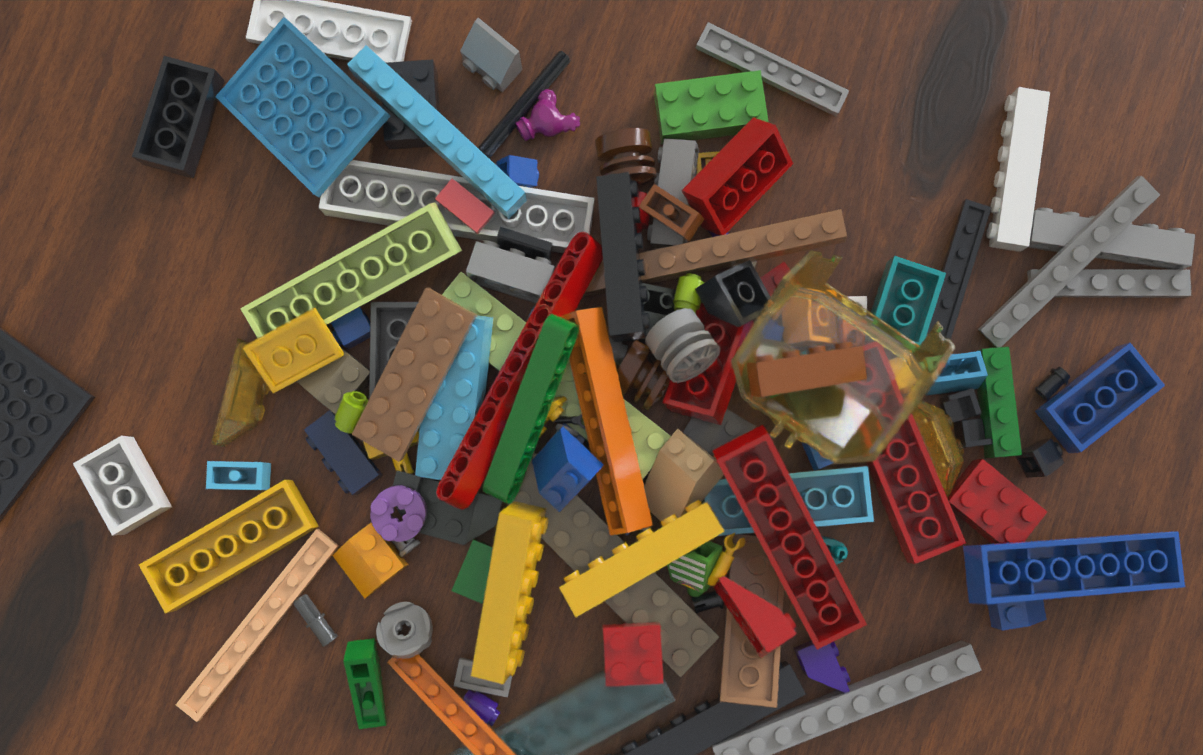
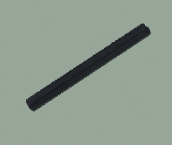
[478,51,570,159]

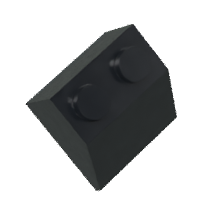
[695,260,777,327]

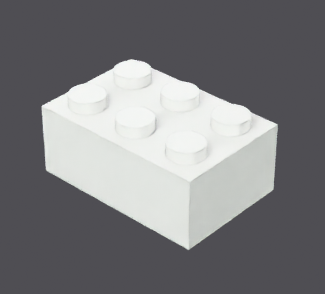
[73,436,172,536]

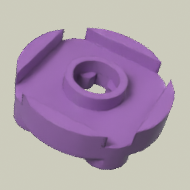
[370,485,427,542]

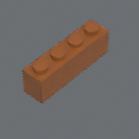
[746,341,867,397]

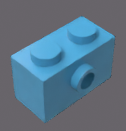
[921,351,988,396]

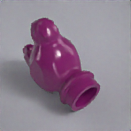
[515,89,580,142]

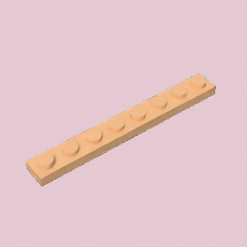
[176,529,339,722]

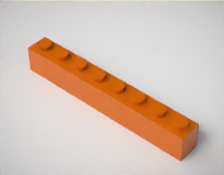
[560,307,653,535]

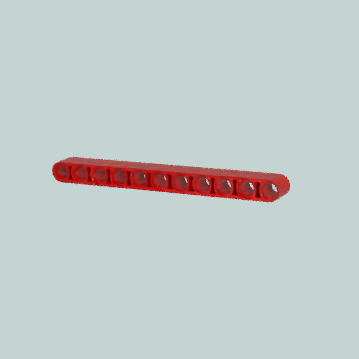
[436,232,603,510]

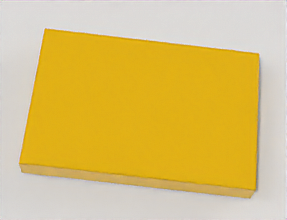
[243,307,344,393]

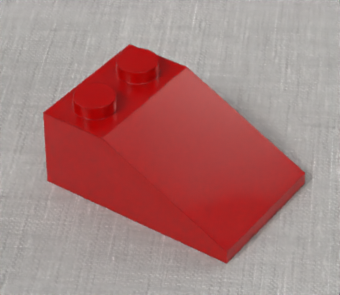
[714,576,796,658]

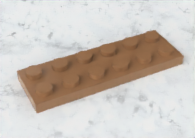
[352,288,477,462]
[719,534,784,708]

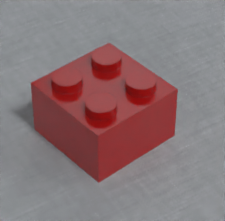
[603,622,663,687]

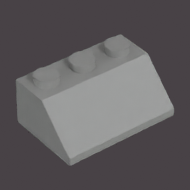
[466,240,555,304]

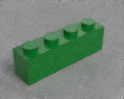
[975,347,1022,459]

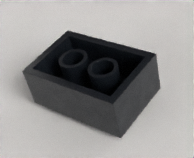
[382,59,440,150]

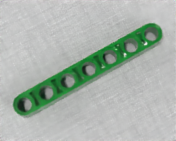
[483,314,579,504]

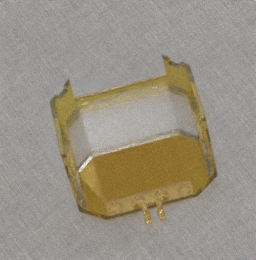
[731,250,956,464]

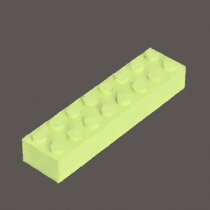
[240,202,462,338]

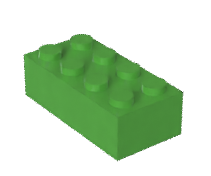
[654,70,768,145]

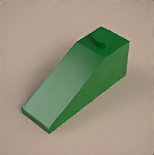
[343,638,387,729]

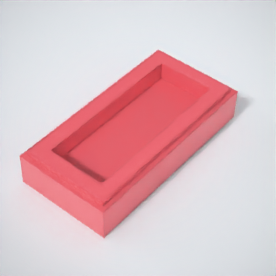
[435,178,495,234]

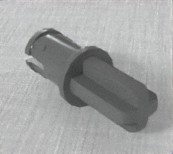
[294,594,338,647]

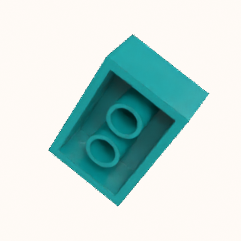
[866,256,946,353]

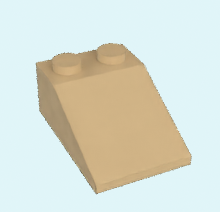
[644,429,724,521]

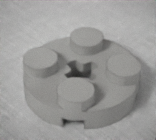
[376,602,433,659]

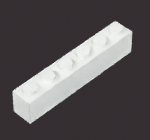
[987,87,1050,252]

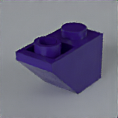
[793,640,850,693]

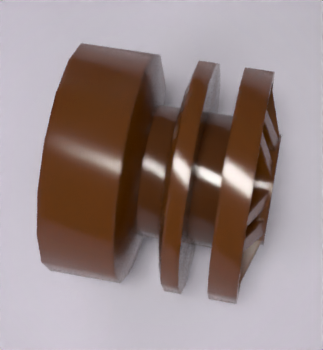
[595,128,657,186]
[617,339,671,411]

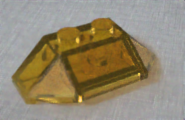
[211,338,270,447]
[904,394,964,497]

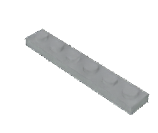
[696,22,849,116]
[1027,269,1191,298]

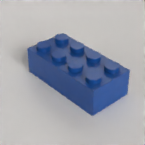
[1035,343,1165,453]

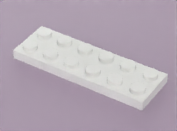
[246,0,412,62]

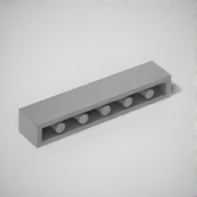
[1029,208,1195,270]

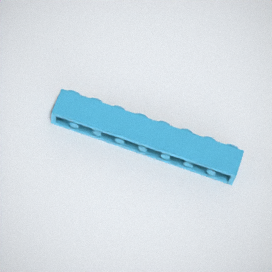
[347,45,527,220]

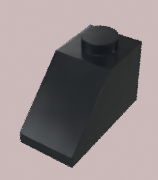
[1015,438,1065,478]

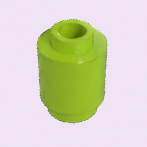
[673,273,704,313]
[335,391,368,433]

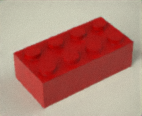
[681,117,793,235]
[663,303,755,425]

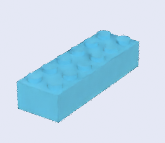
[415,315,494,480]
[702,466,874,536]

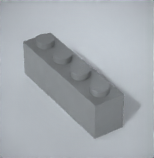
[647,139,699,249]

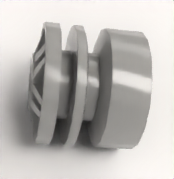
[646,308,720,383]

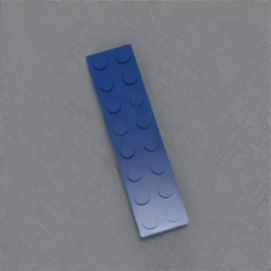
[963,531,1185,604]

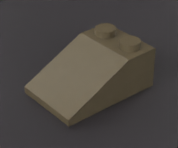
[296,346,370,414]

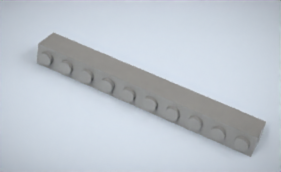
[711,641,982,755]

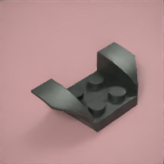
[393,470,502,545]

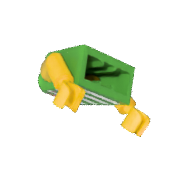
[667,533,745,597]

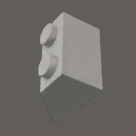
[460,18,522,93]

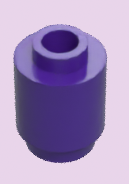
[463,690,500,726]

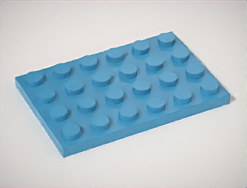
[215,17,390,197]

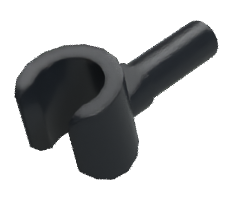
[555,414,585,429]

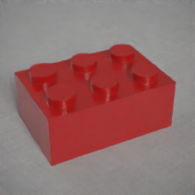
[946,459,1047,544]

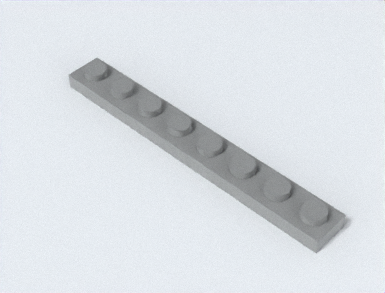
[978,176,1160,348]

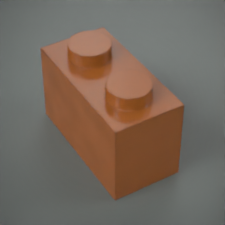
[639,184,704,242]

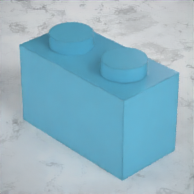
[206,461,271,490]

